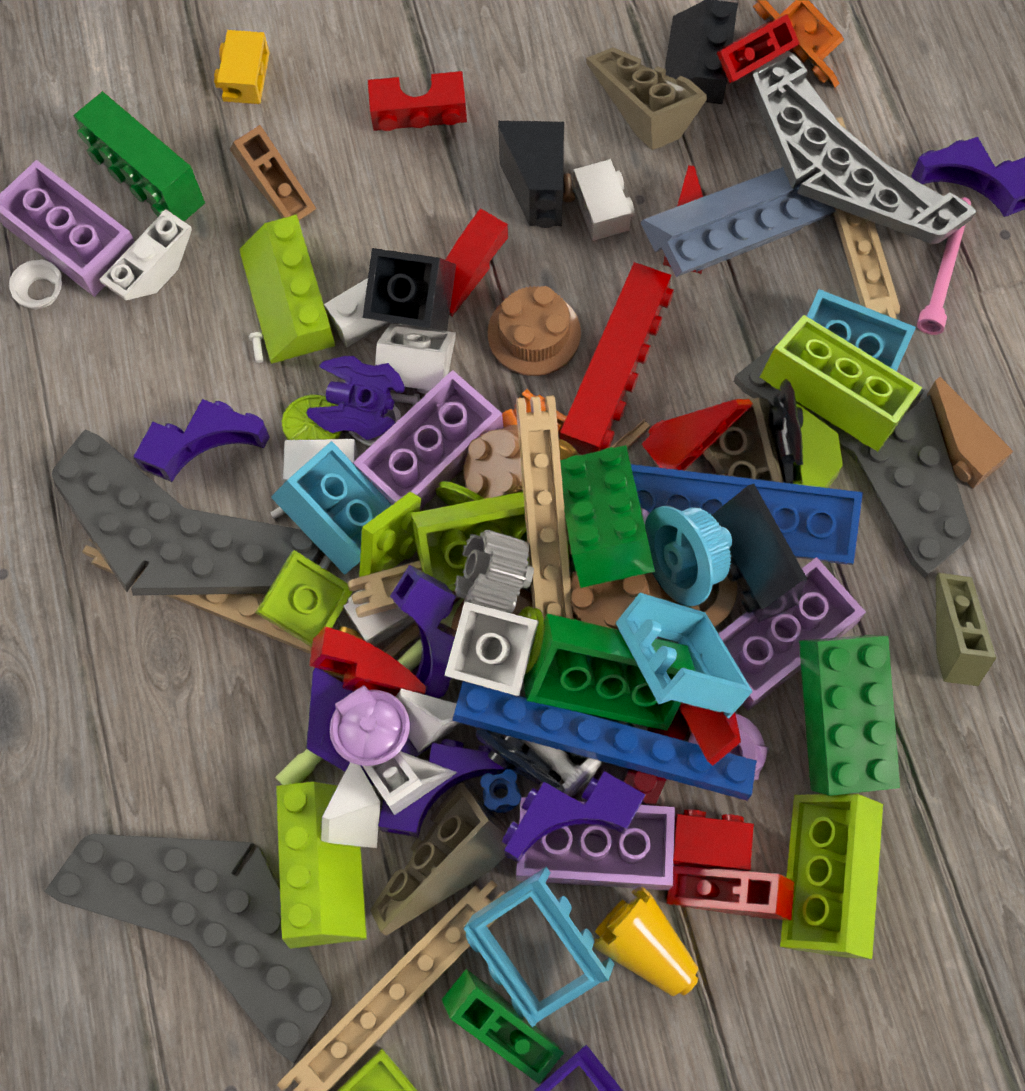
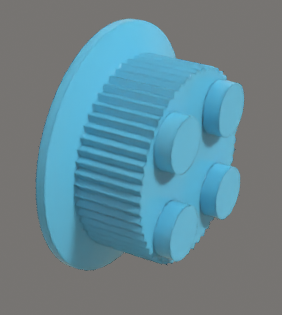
[645,506,732,606]

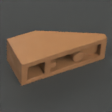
[230,125,317,220]
[927,377,1014,488]

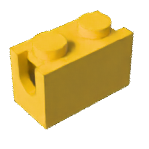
[214,30,270,104]

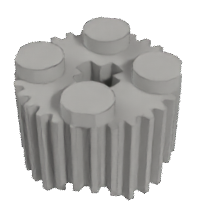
[455,530,534,613]

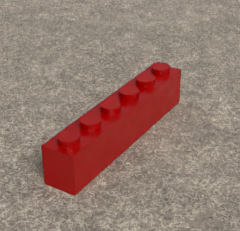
[560,262,674,455]

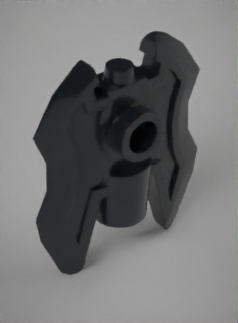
[769,379,803,484]
[475,727,565,793]

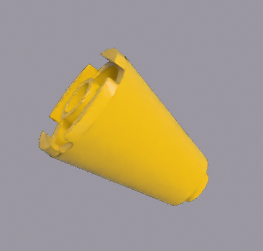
[593,886,698,996]

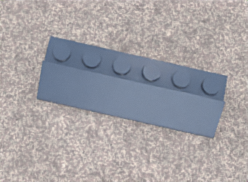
[640,167,836,277]

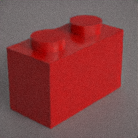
[673,810,754,871]

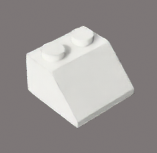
[375,323,456,394]
[444,602,539,696]

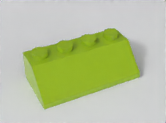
[239,215,335,364]
[759,315,923,452]
[411,491,570,591]
[276,782,367,949]
[780,794,883,959]

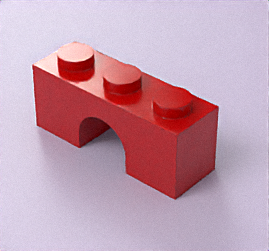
[368,71,467,131]

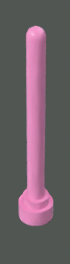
[917,197,971,335]

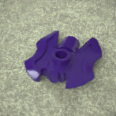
[306,356,405,440]

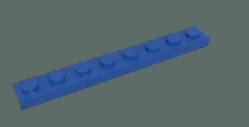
[452,681,757,801]

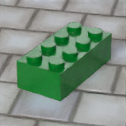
[73,91,205,221]
[560,445,655,588]
[523,613,696,731]
[799,635,900,796]

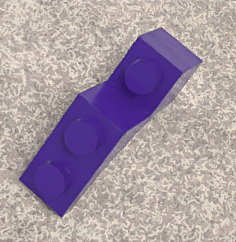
[911,137,1025,217]
[133,399,270,482]
[390,565,456,699]
[378,739,506,838]
[502,771,646,863]

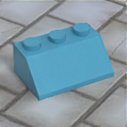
[807,289,916,371]
[271,441,392,575]

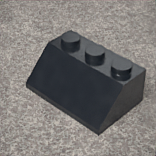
[665,0,738,104]
[711,483,808,623]

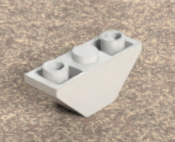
[99,209,192,300]

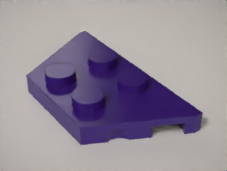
[306,668,436,786]

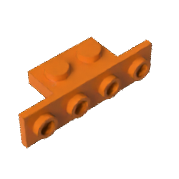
[753,0,844,88]

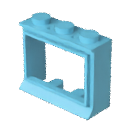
[616,593,753,718]
[463,867,614,1027]

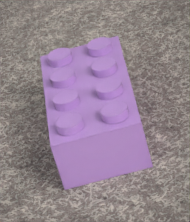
[0,160,135,297]
[353,370,503,510]
[719,557,866,711]
[516,797,675,891]

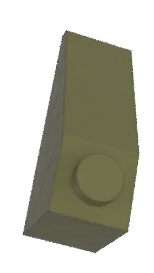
[936,573,996,686]

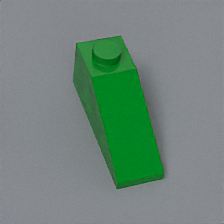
[441,969,564,1084]

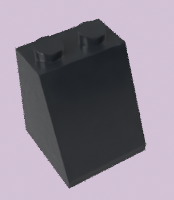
[498,120,564,228]
[362,248,456,331]

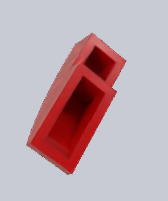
[445,208,508,317]
[309,626,426,696]

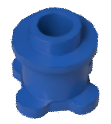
[480,769,521,813]

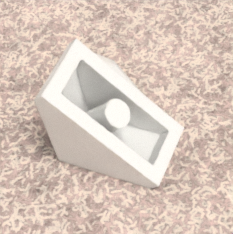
[395,689,463,752]
[363,751,458,815]
[321,762,380,848]

